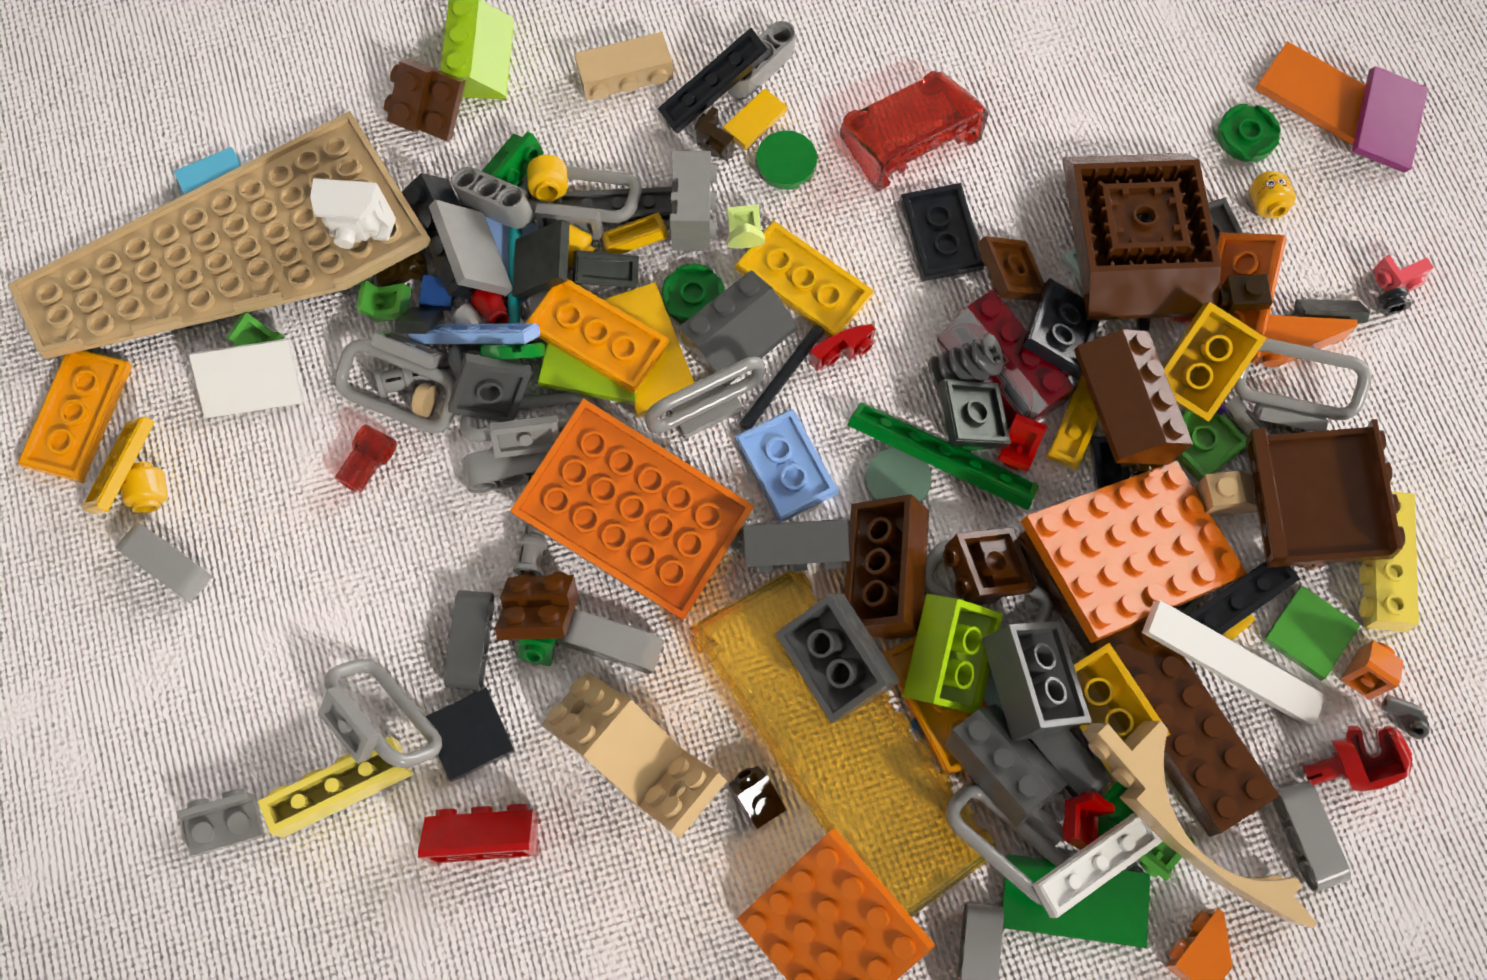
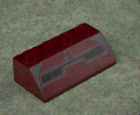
[937,289,1075,429]

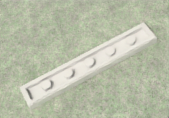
[1142,600,1326,726]

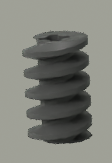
[928,334,1004,388]

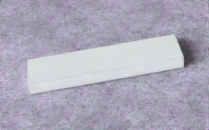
[1032,813,1163,918]

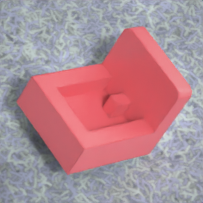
[1372,255,1434,292]

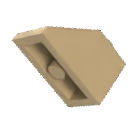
[1195,471,1257,517]

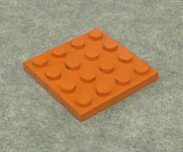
[737,828,935,980]

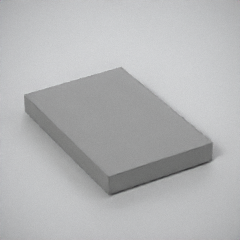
[429,199,513,296]

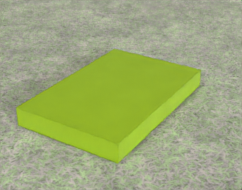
[538,343,638,406]

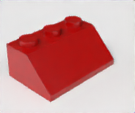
[418,804,539,864]

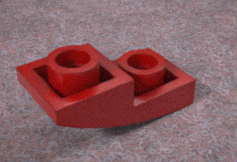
[809,324,876,371]

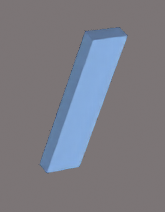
[409,323,540,344]

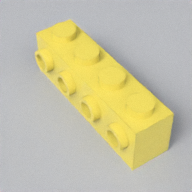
[1359,491,1419,632]
[258,737,414,838]

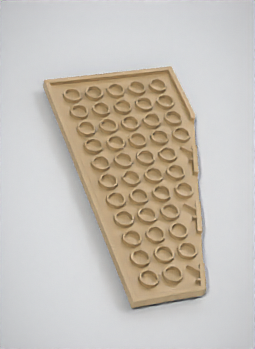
[8,111,431,359]

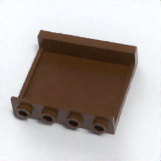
[1246,419,1405,568]

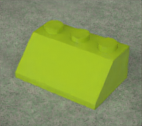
[440,0,514,99]
[903,594,1003,714]

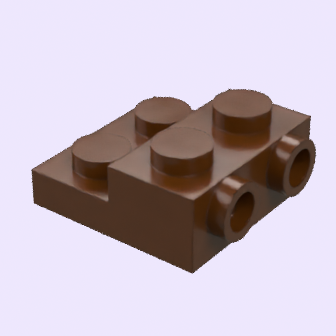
[384,59,466,141]
[943,527,1037,605]
[494,571,579,640]

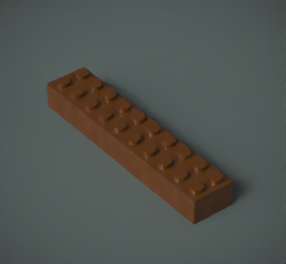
[1017,531,1280,837]

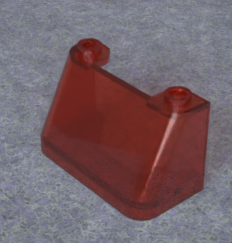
[840,71,989,192]

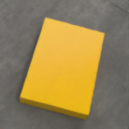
[81,416,155,514]

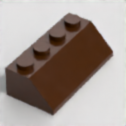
[1074,329,1193,465]
[844,494,929,639]

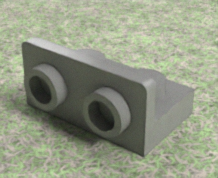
[176,789,264,857]

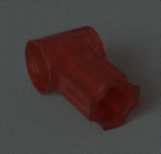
[334,424,397,494]

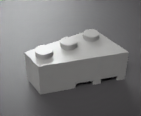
[670,151,717,251]

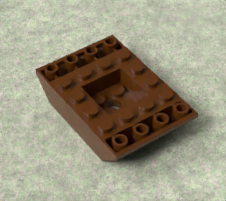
[1062,153,1221,320]

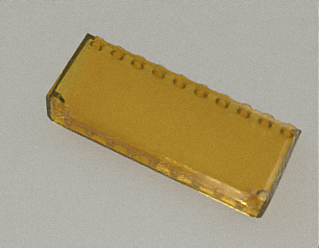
[688,571,996,917]

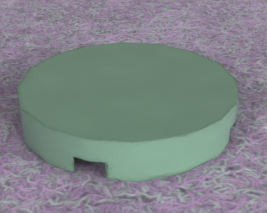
[865,447,932,503]

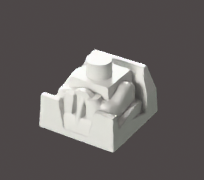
[310,178,396,249]

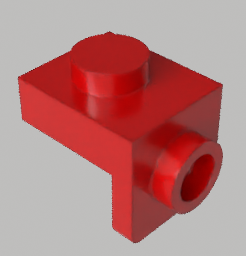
[998,413,1047,472]
[1062,792,1115,850]

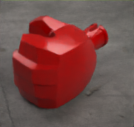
[1302,726,1413,792]

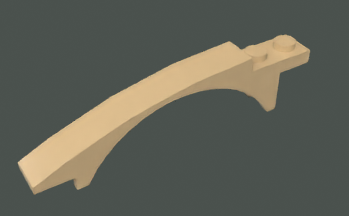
[1082,721,1317,928]

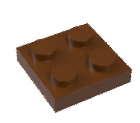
[977,236,1044,301]

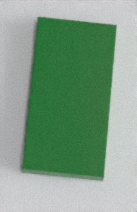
[1001,854,1150,948]

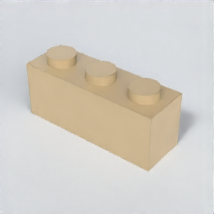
[574,32,674,101]

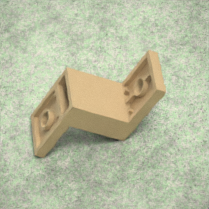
[541,672,727,839]

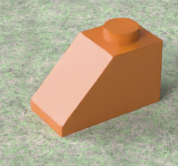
[1339,640,1404,700]

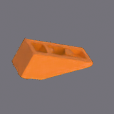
[1251,315,1358,367]

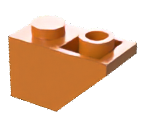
[1166,908,1233,980]

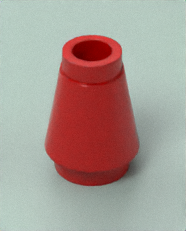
[472,289,509,324]

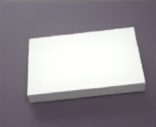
[189,338,304,418]

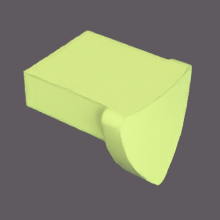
[727,205,766,248]

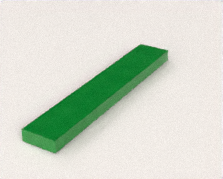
[847,402,1039,510]

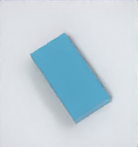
[174,147,241,195]

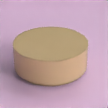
[411,383,438,417]

